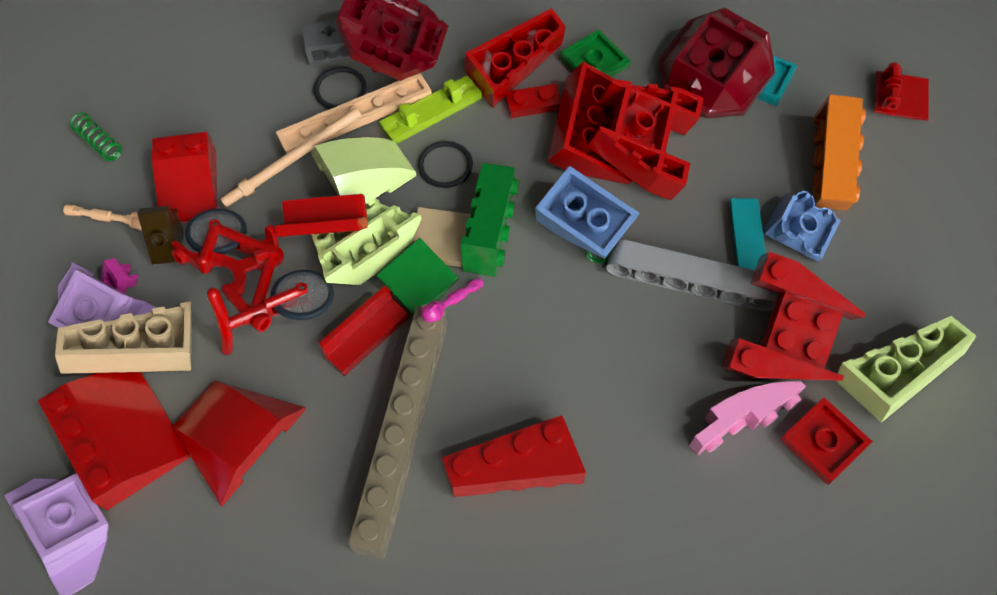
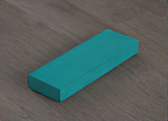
[729,198,765,270]

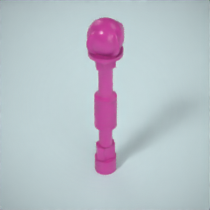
[421,277,483,323]

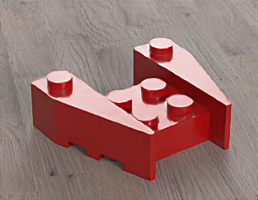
[587,79,704,201]
[721,251,866,381]

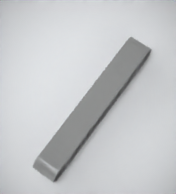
[606,239,778,314]

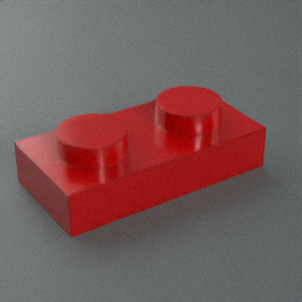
[505,83,561,119]

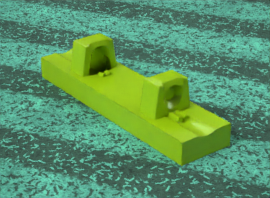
[379,75,482,144]

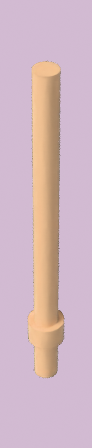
[220,107,362,208]

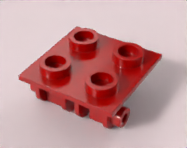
[874,62,929,121]

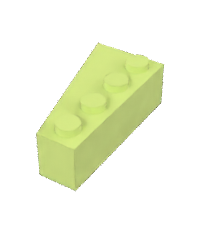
[836,316,977,423]

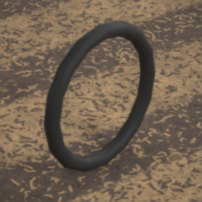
[314,67,367,109]
[418,141,473,188]

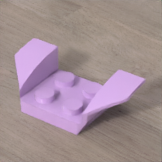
[48,263,157,328]
[4,473,109,595]

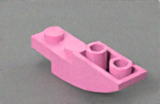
[689,381,806,455]

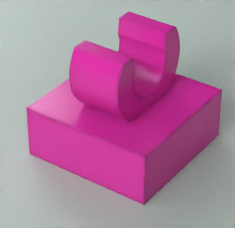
[100,258,139,294]

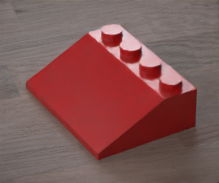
[547,61,632,185]
[37,372,191,511]

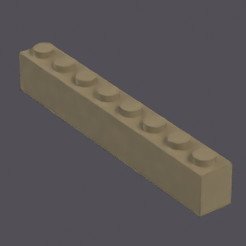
[348,306,447,559]

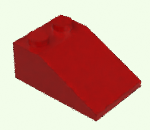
[152,132,218,223]

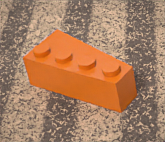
[813,94,866,211]

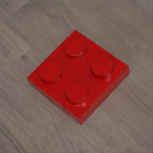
[780,397,873,485]

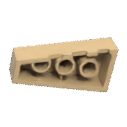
[55,301,192,374]

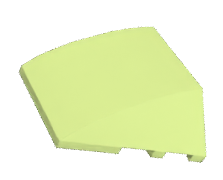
[311,137,416,206]
[311,198,422,285]

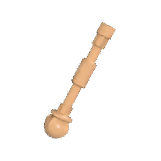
[63,204,142,230]

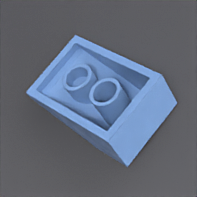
[535,166,639,259]

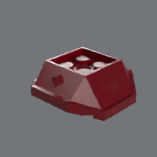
[335,0,448,81]
[658,8,775,119]

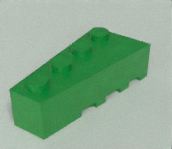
[461,163,520,277]

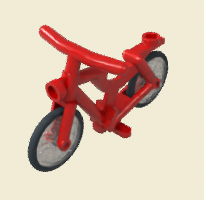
[171,209,334,355]

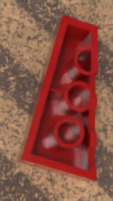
[464,8,566,108]
[442,415,586,497]

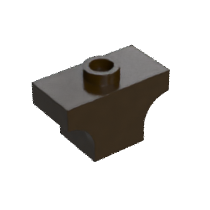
[137,206,184,264]

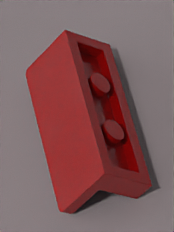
[275,194,368,237]
[319,285,409,376]

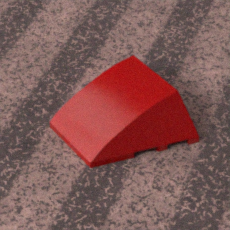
[172,380,306,506]

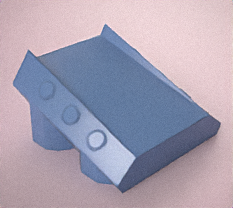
[763,191,841,262]

